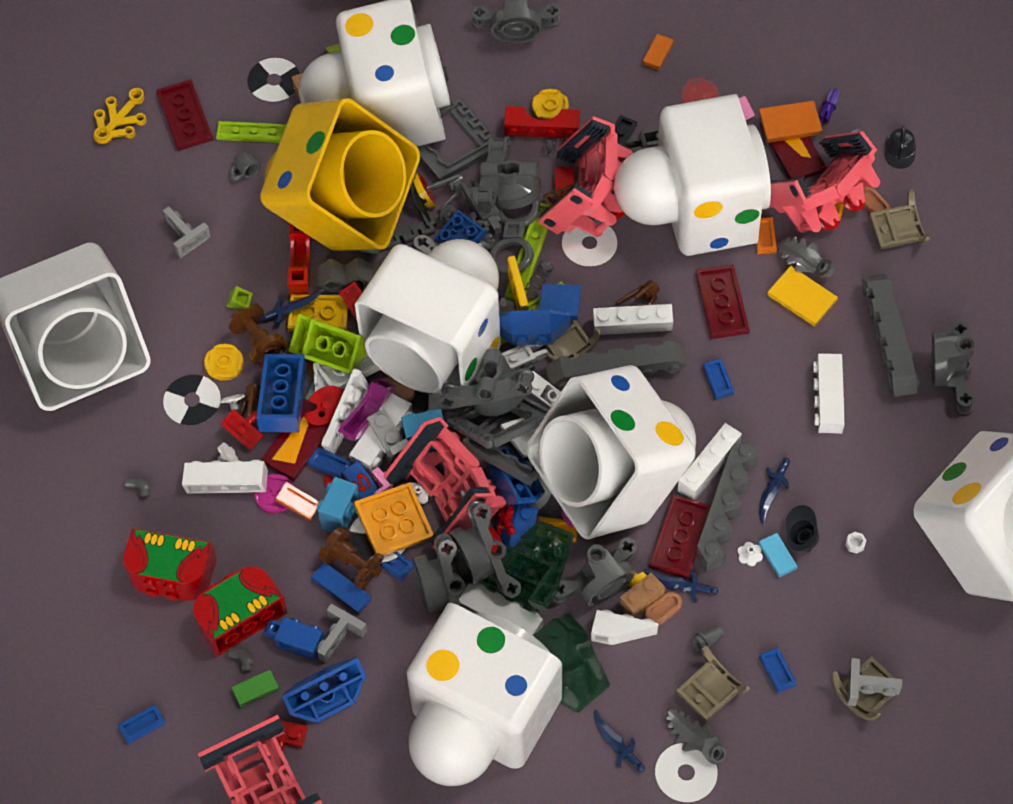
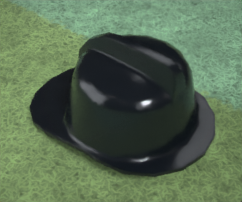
[885,126,916,169]
[786,505,820,552]

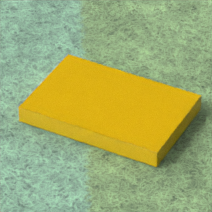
[507,256,528,311]
[767,266,838,327]
[288,294,348,331]

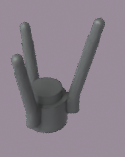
[426,173,465,212]

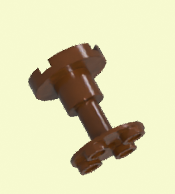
[229,303,287,367]
[318,526,384,590]

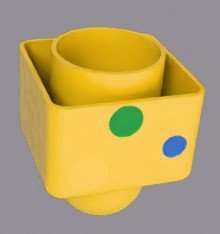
[260,98,420,251]

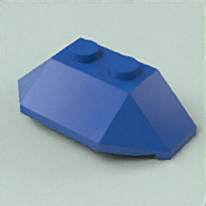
[499,310,571,347]
[489,447,545,506]
[281,657,367,723]

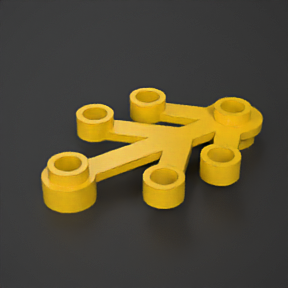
[93,88,147,144]

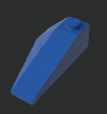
[495,504,539,589]

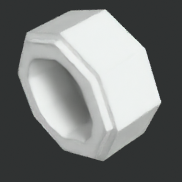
[845,532,866,554]

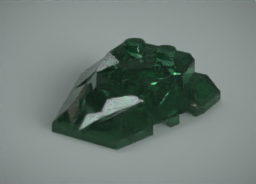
[481,520,574,612]
[533,614,610,713]

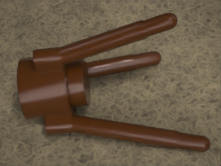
[543,183,575,205]
[615,280,660,305]
[239,384,261,417]

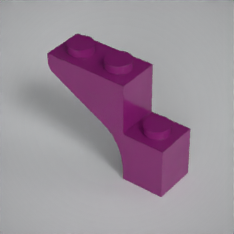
[338,378,396,440]

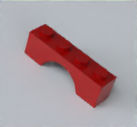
[504,106,580,139]
[288,224,311,296]

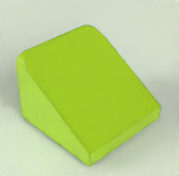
[226,286,253,310]

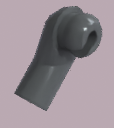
[125,478,152,496]
[228,647,254,671]

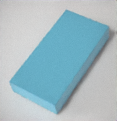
[759,533,797,577]

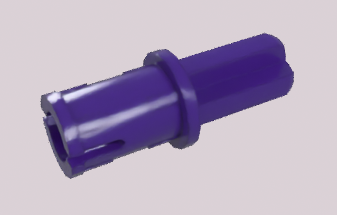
[818,88,840,123]

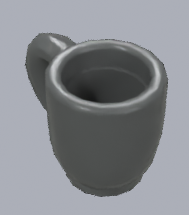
[229,151,261,181]

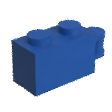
[264,617,324,661]

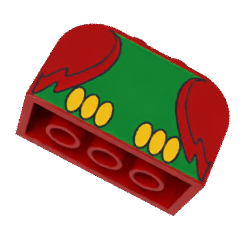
[123,528,217,601]
[193,566,287,657]

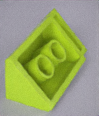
[289,314,367,374]

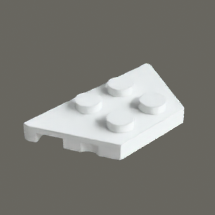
[313,355,381,392]

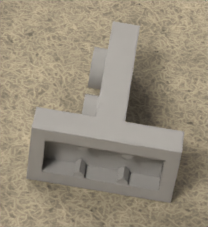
[163,206,211,258]
[367,408,408,464]
[317,604,367,663]
[847,658,902,707]

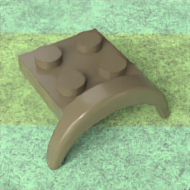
[869,189,930,250]
[545,320,601,362]
[676,645,750,722]
[832,656,894,721]

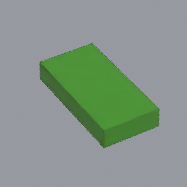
[232,670,279,707]

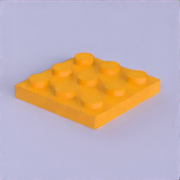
[353,482,433,556]

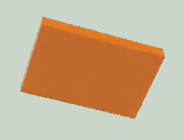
[759,101,823,143]

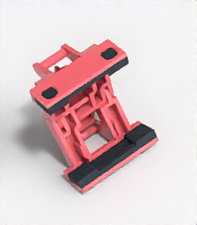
[538,116,633,237]
[769,131,880,233]
[383,417,506,550]
[198,715,323,804]

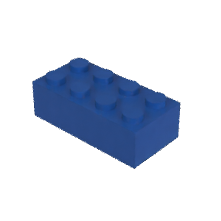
[256,354,307,432]

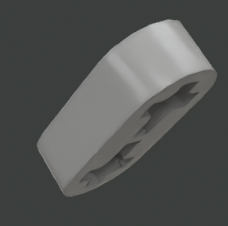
[414,235,439,255]

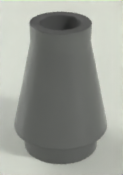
[692,625,724,652]

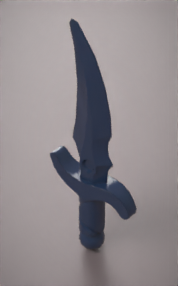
[260,288,324,325]
[759,458,790,523]
[644,569,719,602]
[594,710,645,772]

